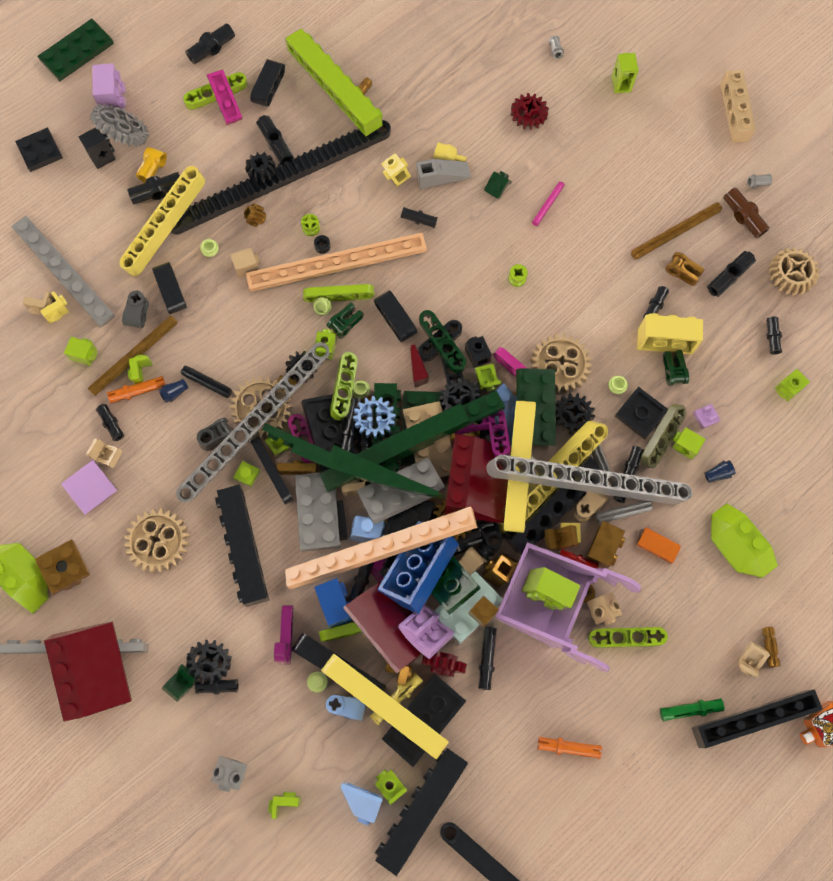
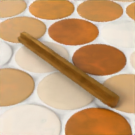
[631,202,722,260]
[88,316,178,396]

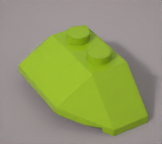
[711,503,778,578]
[0,543,48,614]

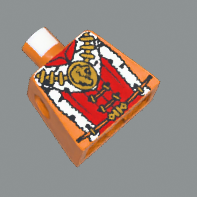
[799,701,833,748]

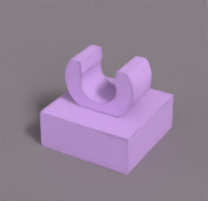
[693,404,720,429]

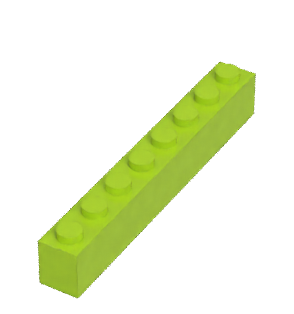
[285,28,383,136]

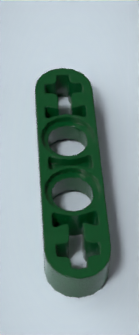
[419,310,466,373]

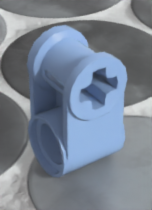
[326,695,366,721]

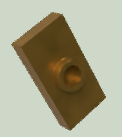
[277,460,318,475]

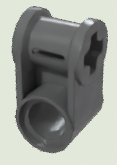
[122,290,149,328]
[197,418,232,451]

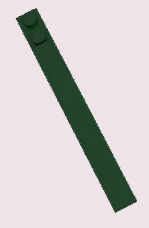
[320,390,505,492]
[262,423,444,499]

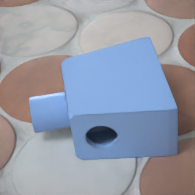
[349,516,387,543]

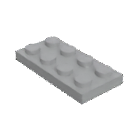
[357,458,446,525]
[295,472,341,552]

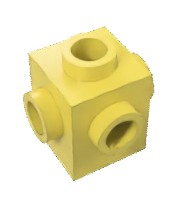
[381,153,411,187]

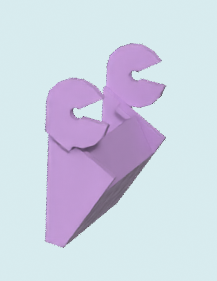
[496,542,641,672]

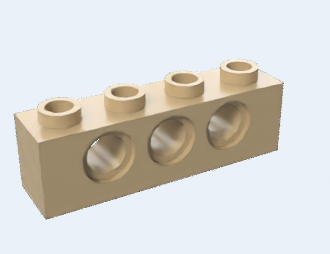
[720,70,756,143]

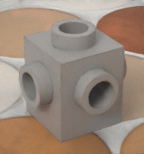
[211,756,247,792]

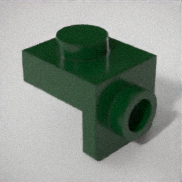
[484,170,512,199]
[162,664,196,702]

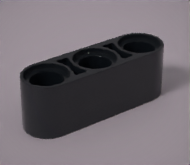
[250,59,285,107]
[152,262,187,314]
[374,290,418,342]

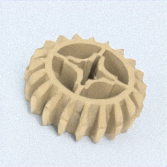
[768,247,820,296]

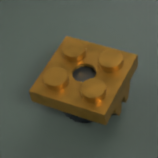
[35,539,91,595]

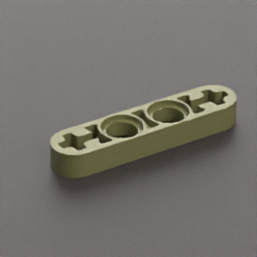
[641,404,686,468]

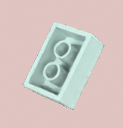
[434,571,503,645]

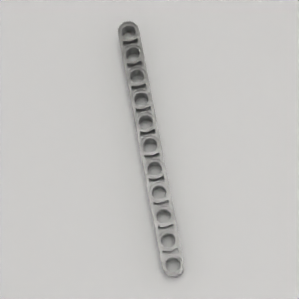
[176,342,329,502]
[486,455,692,505]

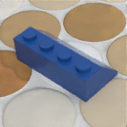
[377,521,459,614]

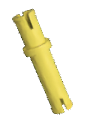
[370,672,423,726]

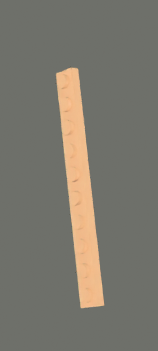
[246,233,427,292]
[285,507,477,590]

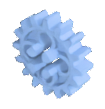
[353,396,396,439]

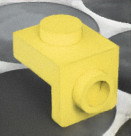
[40,291,69,324]

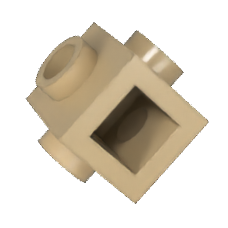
[587,592,622,626]

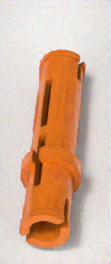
[107,376,166,404]
[537,736,602,759]

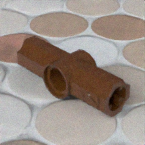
[723,188,770,238]

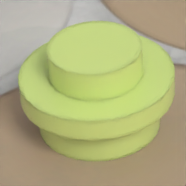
[200,239,219,257]
[313,297,332,315]
[608,376,628,394]
[352,380,370,399]
[307,671,328,693]

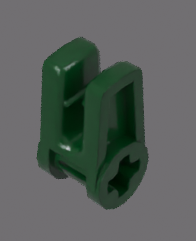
[327,302,364,339]
[663,350,689,386]

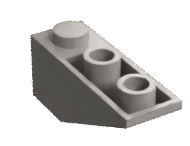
[416,159,471,189]

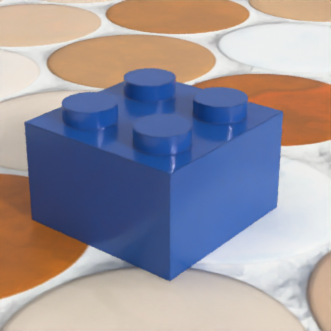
[314,578,353,628]

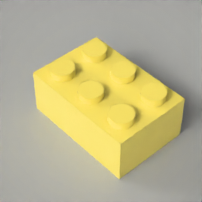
[637,313,703,355]

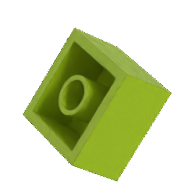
[521,567,581,611]

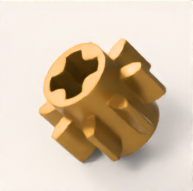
[244,203,266,227]

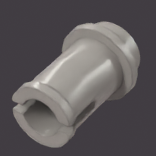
[549,36,564,59]
[747,174,772,189]

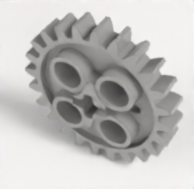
[90,103,149,147]

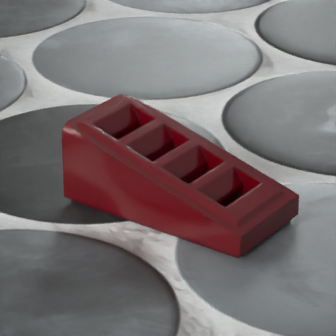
[410,344,429,388]

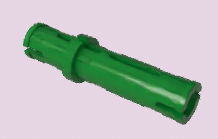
[660,698,725,722]

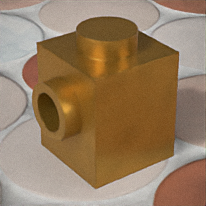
[482,555,517,588]

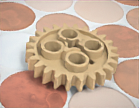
[530,334,592,393]
[229,376,292,438]
[124,508,190,573]

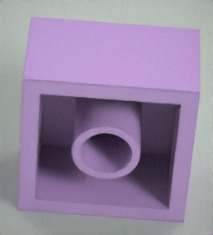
[92,63,126,110]

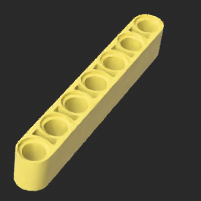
[119,166,205,276]
[504,401,536,533]
[525,421,608,521]
[321,653,449,760]

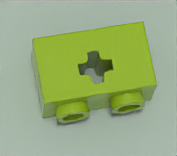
[611,53,639,93]

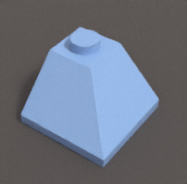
[340,781,383,825]

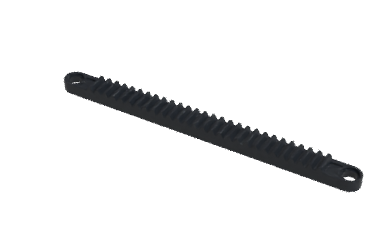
[171,120,391,234]

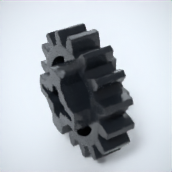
[439,378,481,411]
[555,393,595,434]
[186,640,232,684]

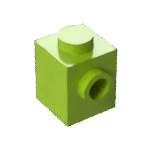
[64,336,97,366]
[775,369,810,402]

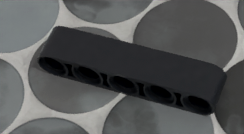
[291,633,386,691]

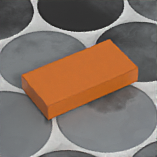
[636,527,681,564]

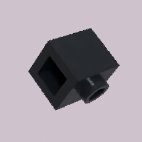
[465,336,492,368]

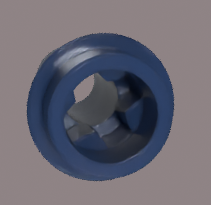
[158,379,189,403]
[704,460,736,483]

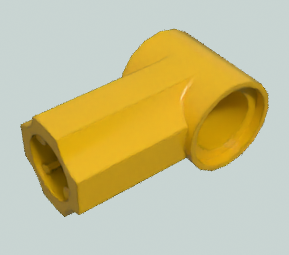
[136,147,167,183]

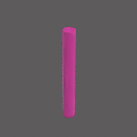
[532,181,565,226]

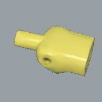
[433,142,467,162]

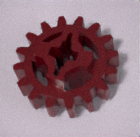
[511,93,549,130]
[421,651,467,677]

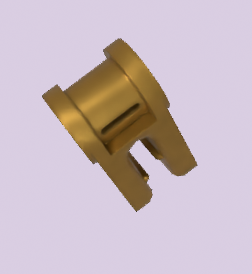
[665,252,705,286]

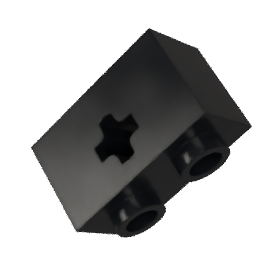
[78,127,116,169]

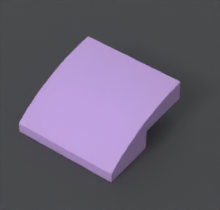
[61,460,117,514]
[398,605,454,659]

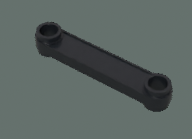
[440,822,520,881]

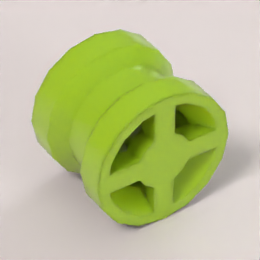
[301,214,320,237]
[508,264,528,287]

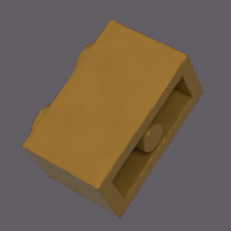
[585,521,626,569]

